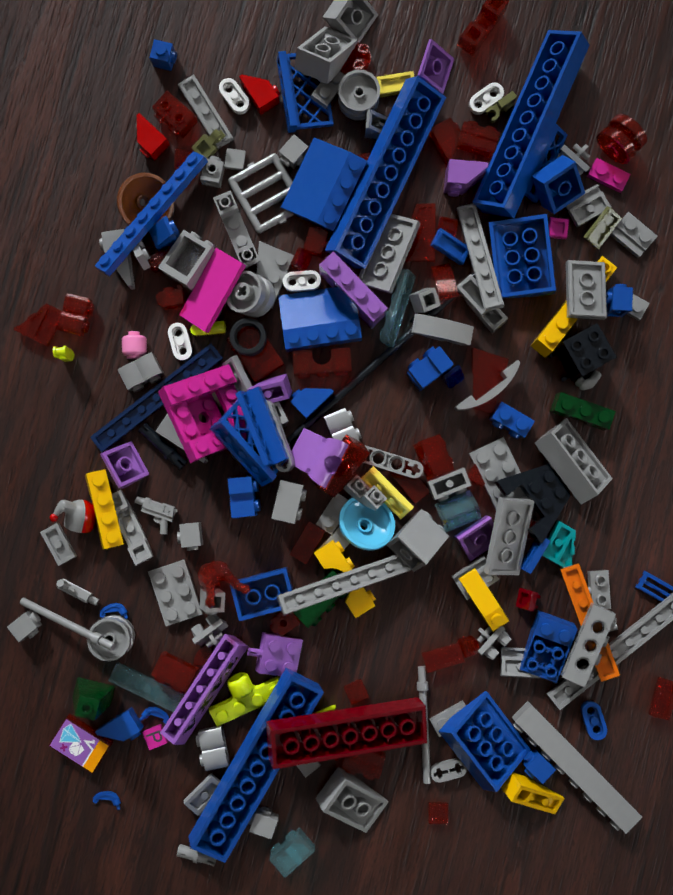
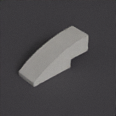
[456,274,508,334]
[412,314,474,346]

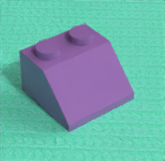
[443,159,488,197]

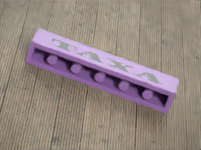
[160,634,249,745]

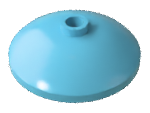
[339,498,395,550]

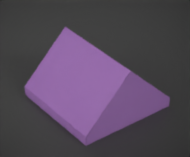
[417,39,454,94]
[100,441,149,488]
[454,515,494,561]

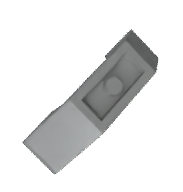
[213,190,260,268]

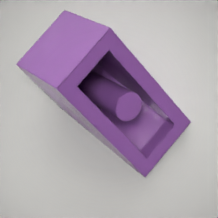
[247,374,292,403]

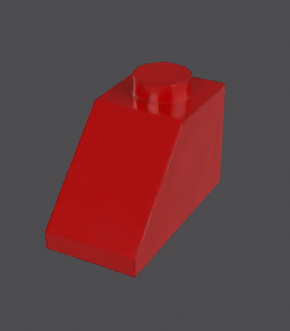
[239,74,280,115]
[137,113,170,161]

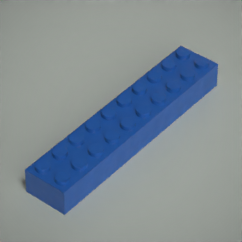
[473,30,590,218]
[325,76,446,269]
[188,668,324,863]

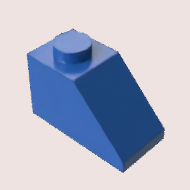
[290,388,334,419]
[95,707,144,741]

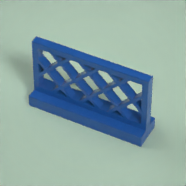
[276,51,334,133]
[210,399,286,486]

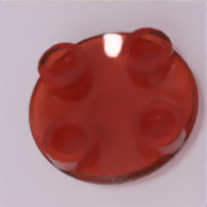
[340,42,371,74]

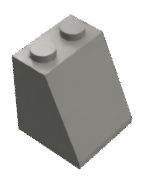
[386,509,449,572]

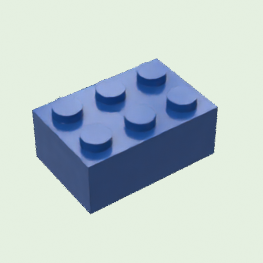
[229,567,293,621]

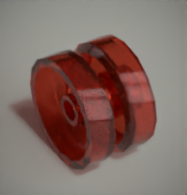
[596,114,647,164]

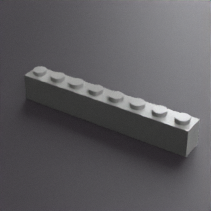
[512,701,642,834]

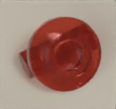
[457,635,479,658]

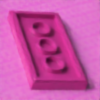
[179,248,246,333]

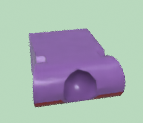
[286,428,350,488]

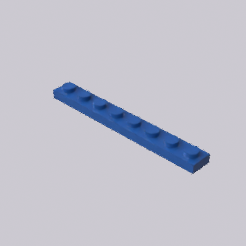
[95,151,208,277]

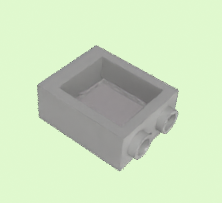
[158,230,216,291]

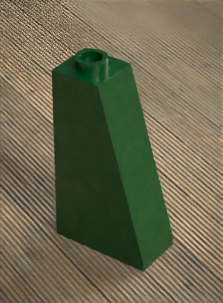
[73,677,115,720]

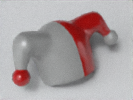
[49,499,96,533]

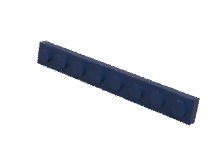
[90,343,223,452]

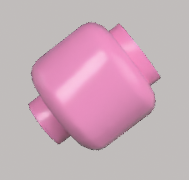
[122,331,147,359]

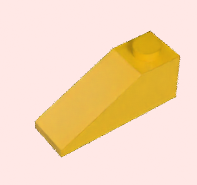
[459,568,509,631]
[501,772,565,814]

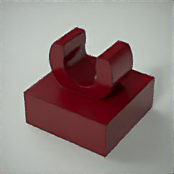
[516,588,541,612]

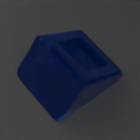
[442,365,464,389]

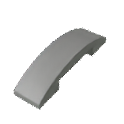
[454,360,520,411]
[112,489,153,566]

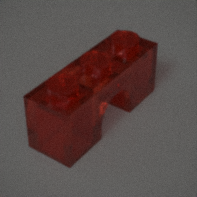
[458,0,509,56]
[293,348,352,379]
[314,434,370,498]

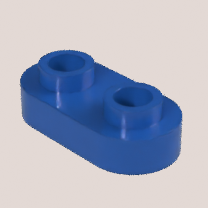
[580,700,607,740]

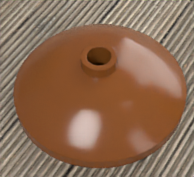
[117,173,174,232]

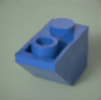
[149,216,180,252]

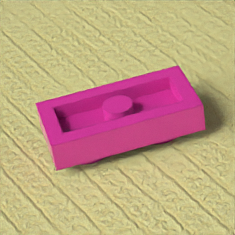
[587,158,631,193]

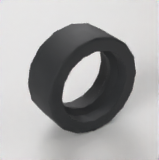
[230,318,267,356]

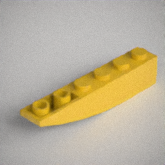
[531,256,617,358]

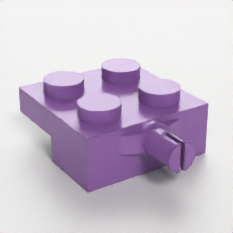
[247,632,303,676]

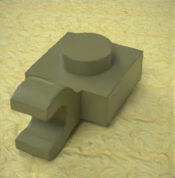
[485,91,517,123]
[191,129,226,159]

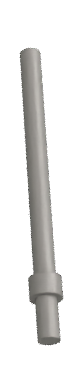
[20,598,116,651]
[417,666,431,784]

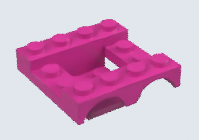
[158,364,253,463]

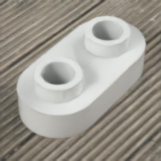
[219,78,250,114]
[469,82,504,115]
[283,270,321,292]
[168,323,193,361]

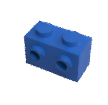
[606,284,633,317]
[489,401,535,439]

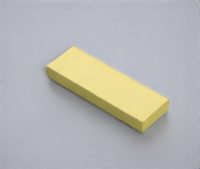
[361,466,414,519]

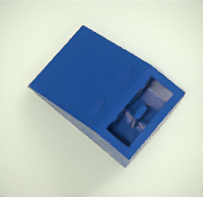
[520,610,577,683]

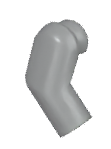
[575,370,602,390]

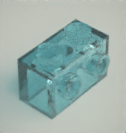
[435,490,482,532]
[269,827,315,878]

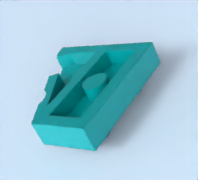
[542,521,576,568]

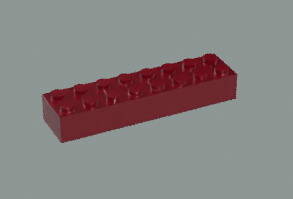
[266,697,427,769]

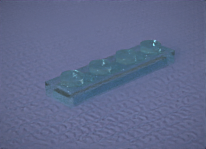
[380,269,416,348]
[108,662,185,712]

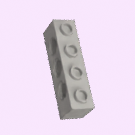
[561,602,617,687]

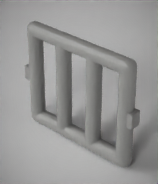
[228,153,294,234]

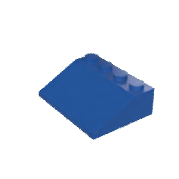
[281,137,367,233]
[489,214,556,298]
[278,287,362,352]
[438,691,531,792]

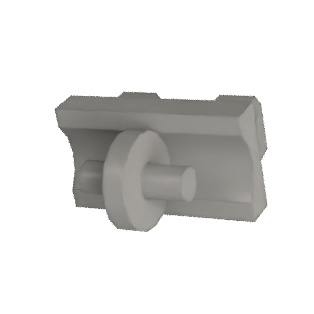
[556,143,590,175]
[191,614,228,648]
[477,626,512,660]

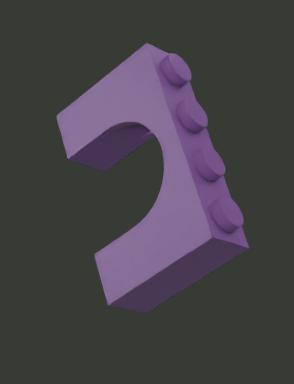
[319,251,388,329]

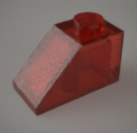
[429,117,460,166]

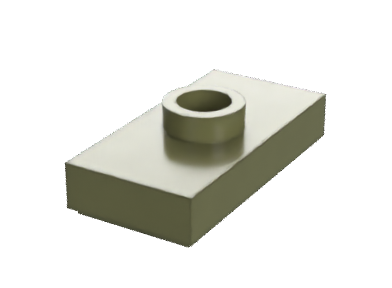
[583,206,623,249]

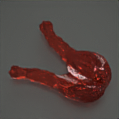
[198,560,251,607]

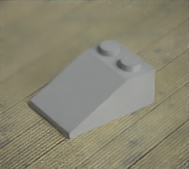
[294,27,358,83]
[316,767,388,833]

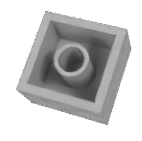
[271,480,307,524]

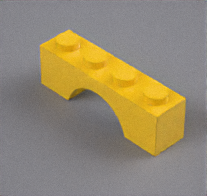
[85,469,124,550]
[314,540,376,618]

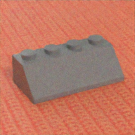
[535,418,613,504]

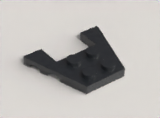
[494,464,571,544]

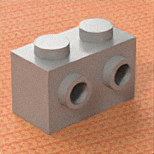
[426,468,471,502]

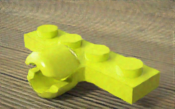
[209,672,280,727]

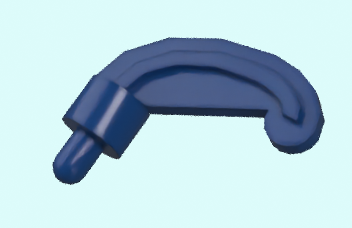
[100,603,128,619]
[139,707,169,724]
[93,791,121,810]

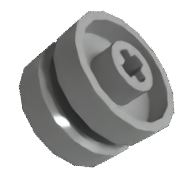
[338,70,380,120]
[226,270,275,318]
[87,615,135,661]

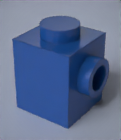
[149,39,177,71]
[522,749,556,784]

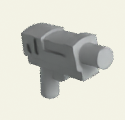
[135,496,178,534]
[57,579,99,606]

